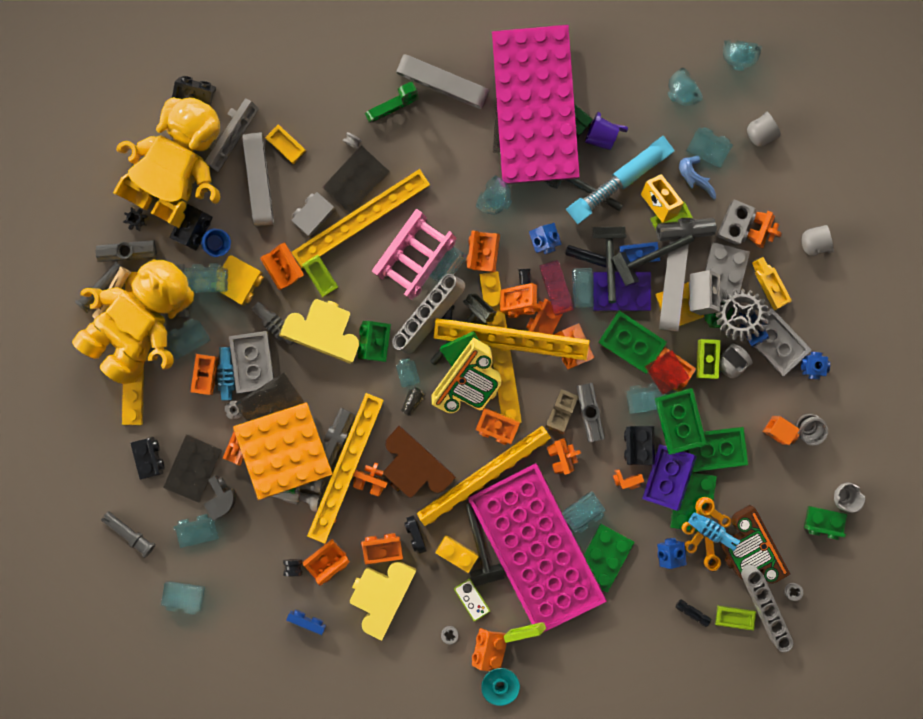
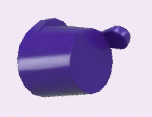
[585,112,628,150]

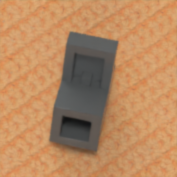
[204,475,236,521]

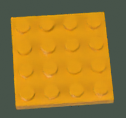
[233,402,333,501]

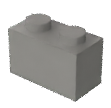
[291,192,336,237]
[689,270,720,315]

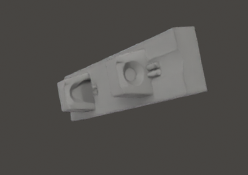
[205,98,259,172]

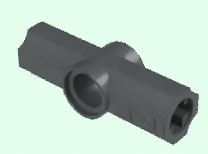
[656,218,717,241]
[95,240,157,262]
[576,383,605,442]
[323,408,355,467]

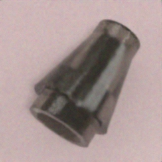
[401,386,426,416]

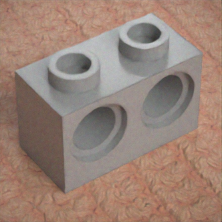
[716,199,756,245]

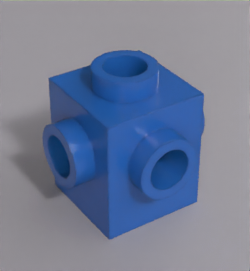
[529,223,562,254]
[801,352,830,380]
[657,538,687,569]

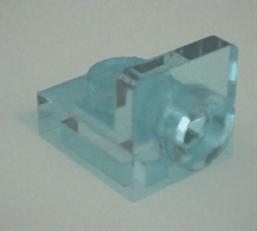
[396,358,420,388]

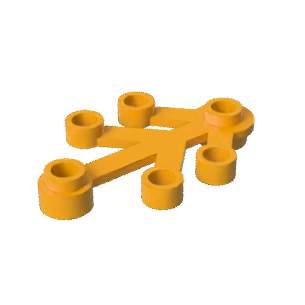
[682,497,731,571]

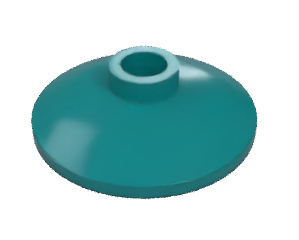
[481,668,520,706]

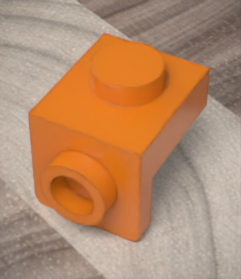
[613,469,644,490]

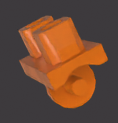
[747,211,782,249]
[223,432,244,466]
[547,438,581,475]
[353,462,388,497]

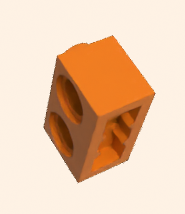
[191,354,219,395]
[762,416,800,445]

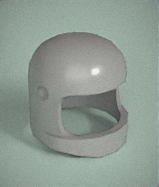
[747,111,781,147]
[801,225,834,256]
[719,343,753,378]
[796,414,828,446]

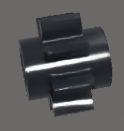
[123,207,148,231]

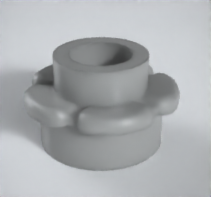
[225,401,244,419]

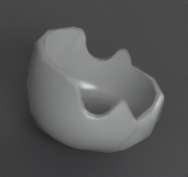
[834,482,865,513]

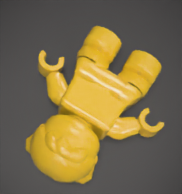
[113,97,221,228]
[72,259,194,384]

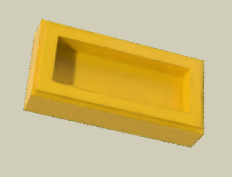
[265,124,306,165]

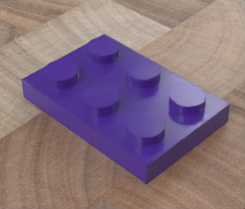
[593,272,651,311]
[642,444,697,511]

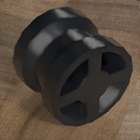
[283,559,303,576]

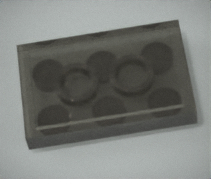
[323,145,390,213]
[236,372,305,422]
[163,434,222,503]

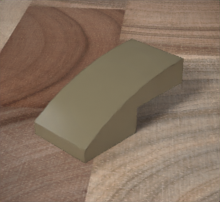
[545,389,579,434]

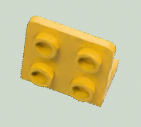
[212,255,263,306]

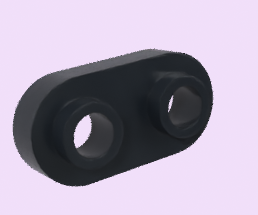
[404,515,427,554]

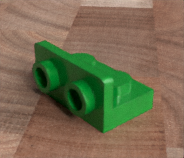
[357,321,391,362]
[804,506,847,540]

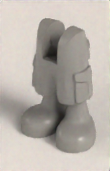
[272,478,324,512]

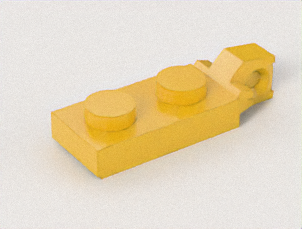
[752,257,791,310]

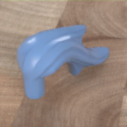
[679,156,716,200]

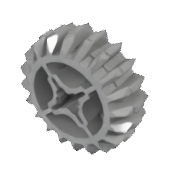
[716,289,769,341]

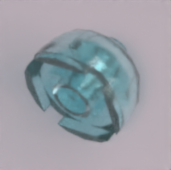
[723,40,762,71]
[667,67,703,107]
[476,175,512,215]

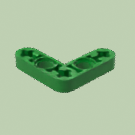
[365,82,418,123]

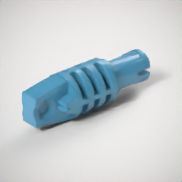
[217,347,235,401]
[688,512,740,551]

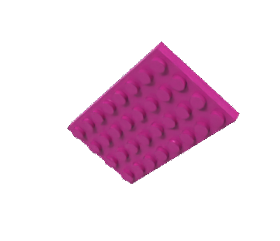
[492,25,580,184]
[468,463,607,632]

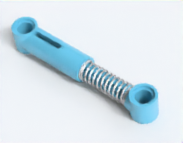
[566,135,675,225]

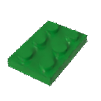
[598,311,667,374]
[655,388,707,454]
[687,427,748,472]
[670,472,717,532]
[584,523,635,593]

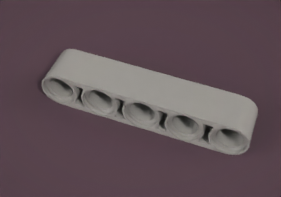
[396,54,489,109]
[243,132,274,227]
[659,240,689,331]
[392,274,465,354]
[741,565,793,652]

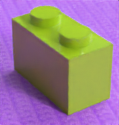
[696,339,720,379]

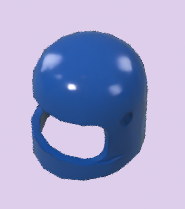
[201,229,231,257]

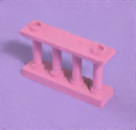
[372,209,457,300]

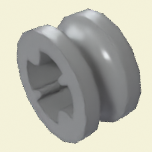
[342,132,362,149]
[784,583,803,601]
[441,626,458,645]

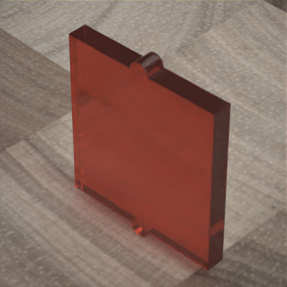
[645,350,690,395]

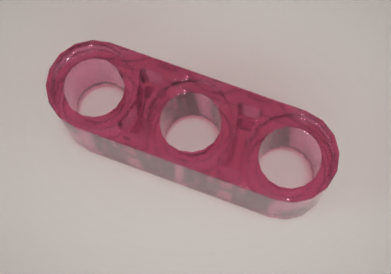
[539,260,574,316]

